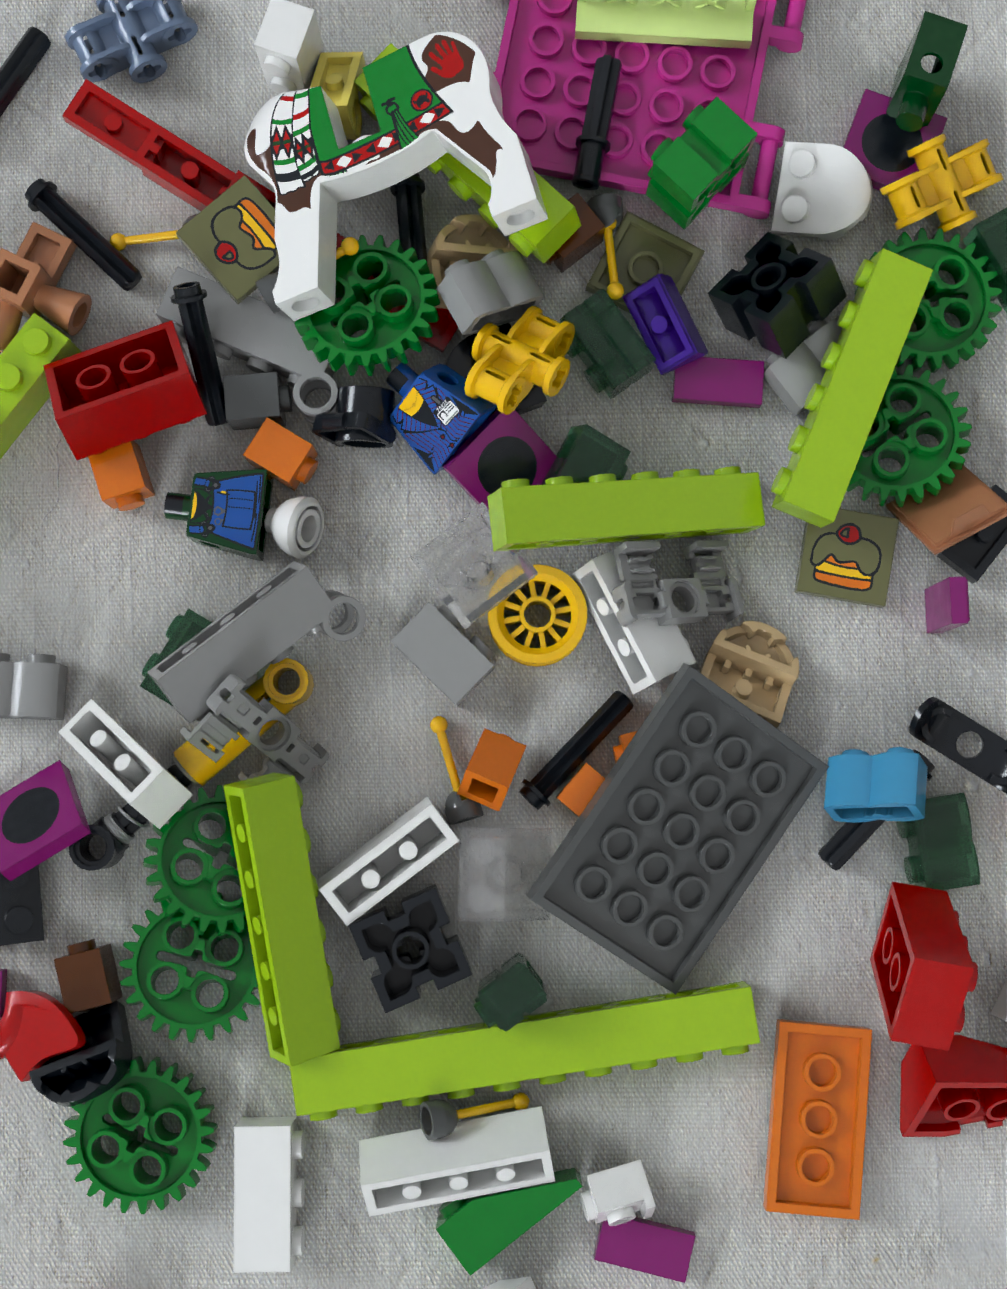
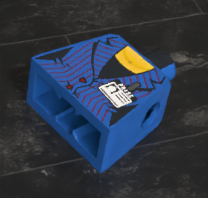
[386,363,497,475]

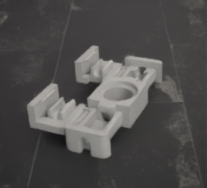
[612,540,745,627]
[179,674,329,784]

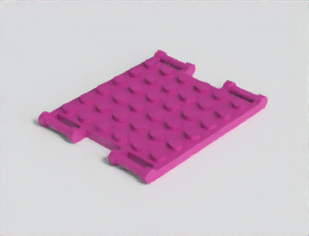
[493,0,807,219]

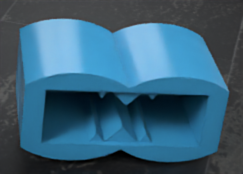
[824,747,928,823]

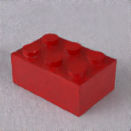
[43,320,207,460]
[870,882,978,1051]

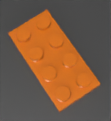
[763,1019,872,1220]

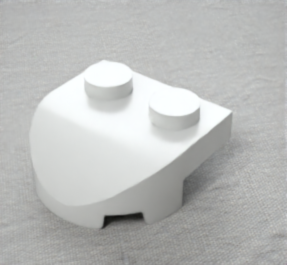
[771,141,873,240]

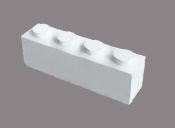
[358,1106,555,1217]

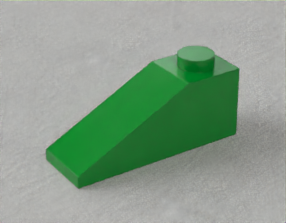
[436,1168,583,1276]

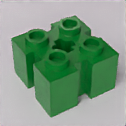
[646,96,758,230]

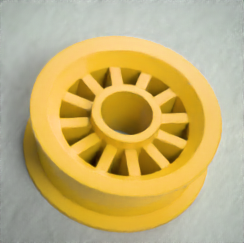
[488,565,587,667]

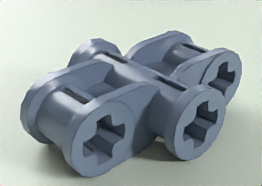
[65,0,198,83]

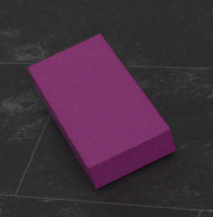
[672,357,764,408]
[925,577,970,633]
[593,1217,696,1283]

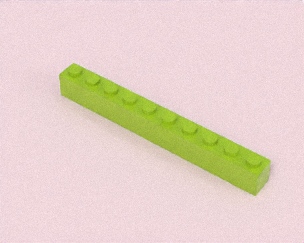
[290,981,760,1121]

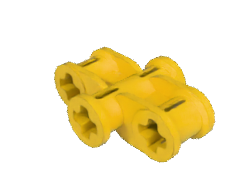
[880,133,1004,233]
[464,306,575,415]

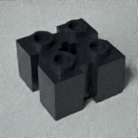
[708,232,847,359]
[349,884,472,1013]

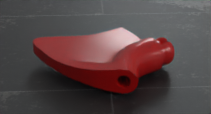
[0,990,86,1082]

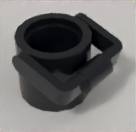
[312,385,396,449]

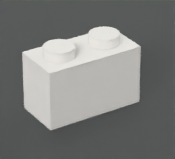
[254,0,325,94]

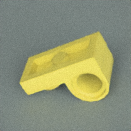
[310,52,366,140]

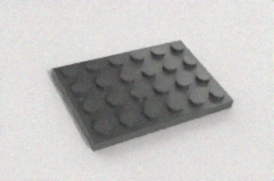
[526,663,829,995]

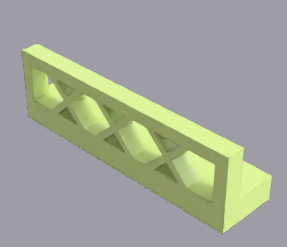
[575,0,757,49]

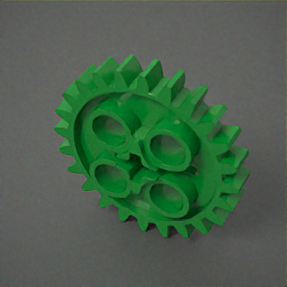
[854,228,1002,373]
[294,235,440,376]
[847,364,972,508]
[143,785,246,937]
[119,892,261,1043]
[63,1056,218,1214]

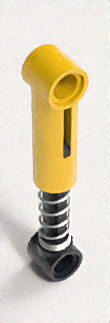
[69,658,314,871]

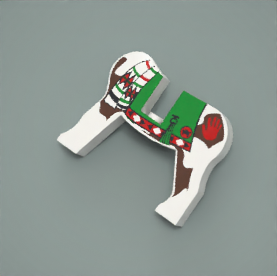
[244,32,548,321]

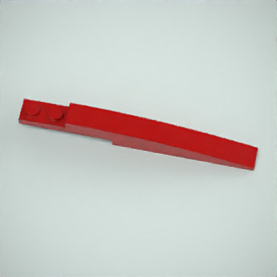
[62,79,458,353]

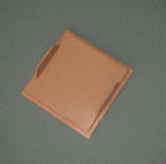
[886,465,1007,555]

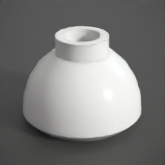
[264,496,324,559]

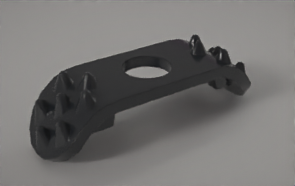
[909,696,1007,794]

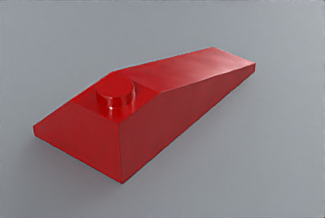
[900,1035,1007,1137]

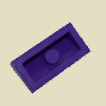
[623,274,708,375]

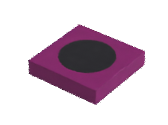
[843,89,948,191]
[442,408,566,517]
[0,760,91,881]

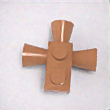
[0,222,92,353]

